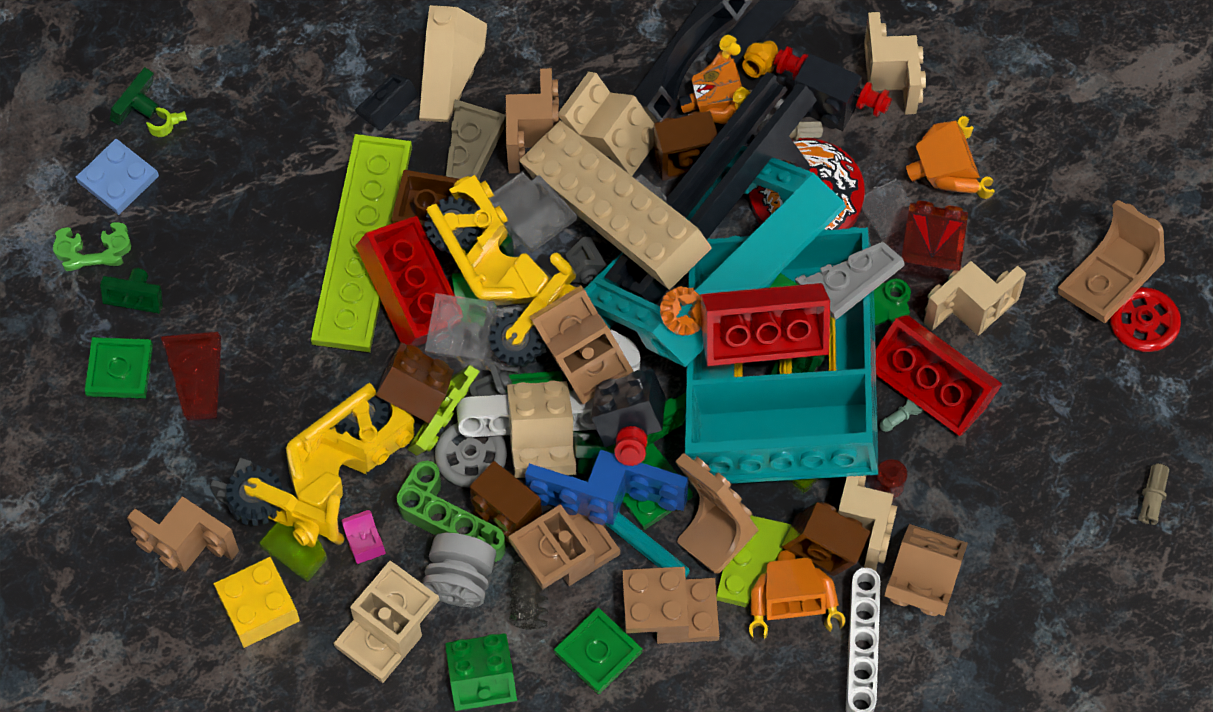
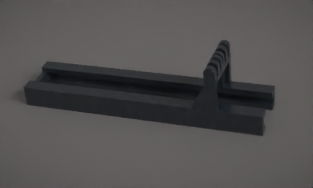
[604,72,817,304]

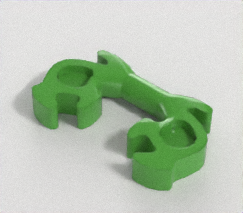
[53,222,131,271]

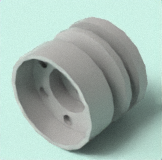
[422,533,496,607]

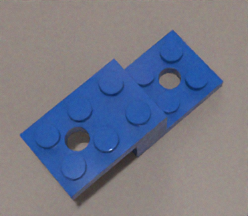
[525,450,688,525]

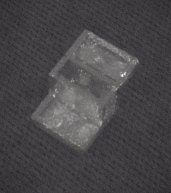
[477,172,577,253]
[425,293,521,374]

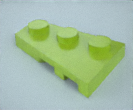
[716,515,791,607]

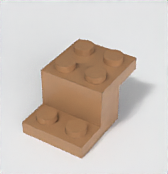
[506,68,559,173]
[529,285,634,404]
[127,496,239,572]
[509,504,620,589]
[884,524,968,616]
[622,567,719,644]

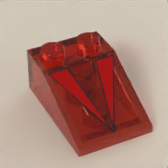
[901,201,968,271]

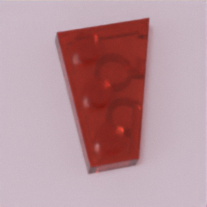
[161,332,221,420]

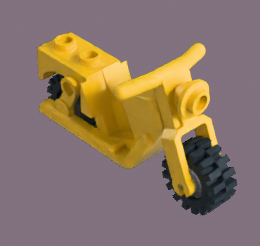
[425,175,577,367]
[226,383,414,548]

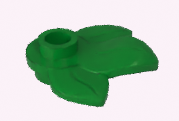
[874,279,911,325]

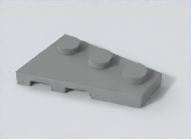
[795,242,904,320]

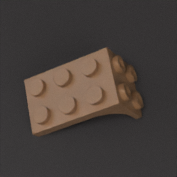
[1058,200,1165,323]
[676,453,759,573]

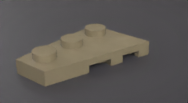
[446,99,506,180]

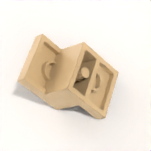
[864,12,926,114]
[557,72,654,176]
[924,261,1026,336]
[507,381,576,478]
[838,475,897,571]
[334,560,439,683]

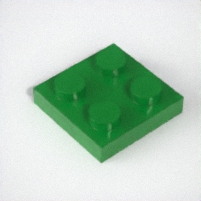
[85,337,153,399]
[554,608,642,695]

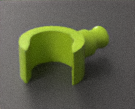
[146,108,187,137]

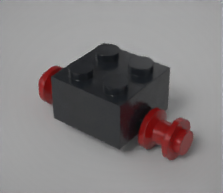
[774,46,892,131]
[591,368,666,466]

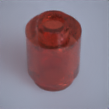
[875,459,907,498]

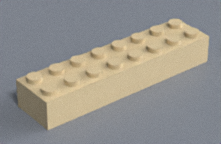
[519,121,712,290]

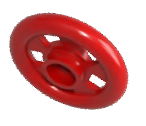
[1110,287,1181,352]

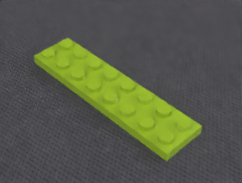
[311,134,412,352]

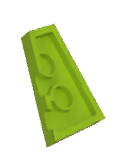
[407,365,480,456]

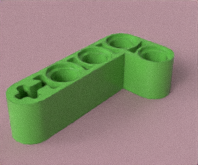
[397,460,506,562]

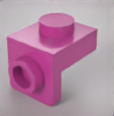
[341,510,386,564]

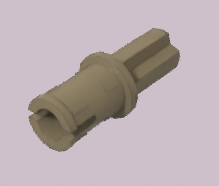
[789,121,823,141]
[1138,463,1169,525]

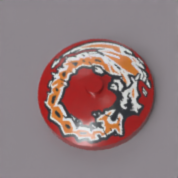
[749,138,865,230]

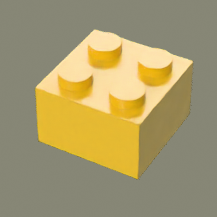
[214,557,300,648]

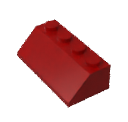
[356,216,466,346]
[700,283,830,366]
[876,315,1002,436]

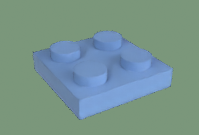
[76,139,159,215]

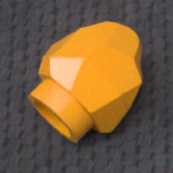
[742,41,778,78]

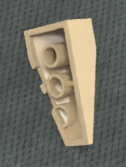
[419,5,487,122]

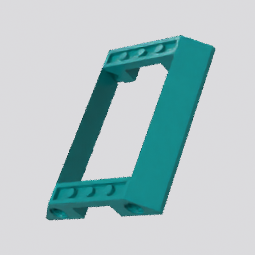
[584,146,846,367]

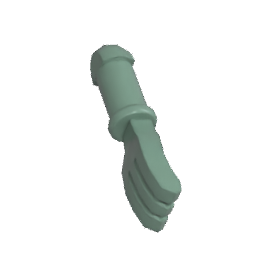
[880,399,925,432]

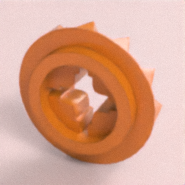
[660,286,701,336]

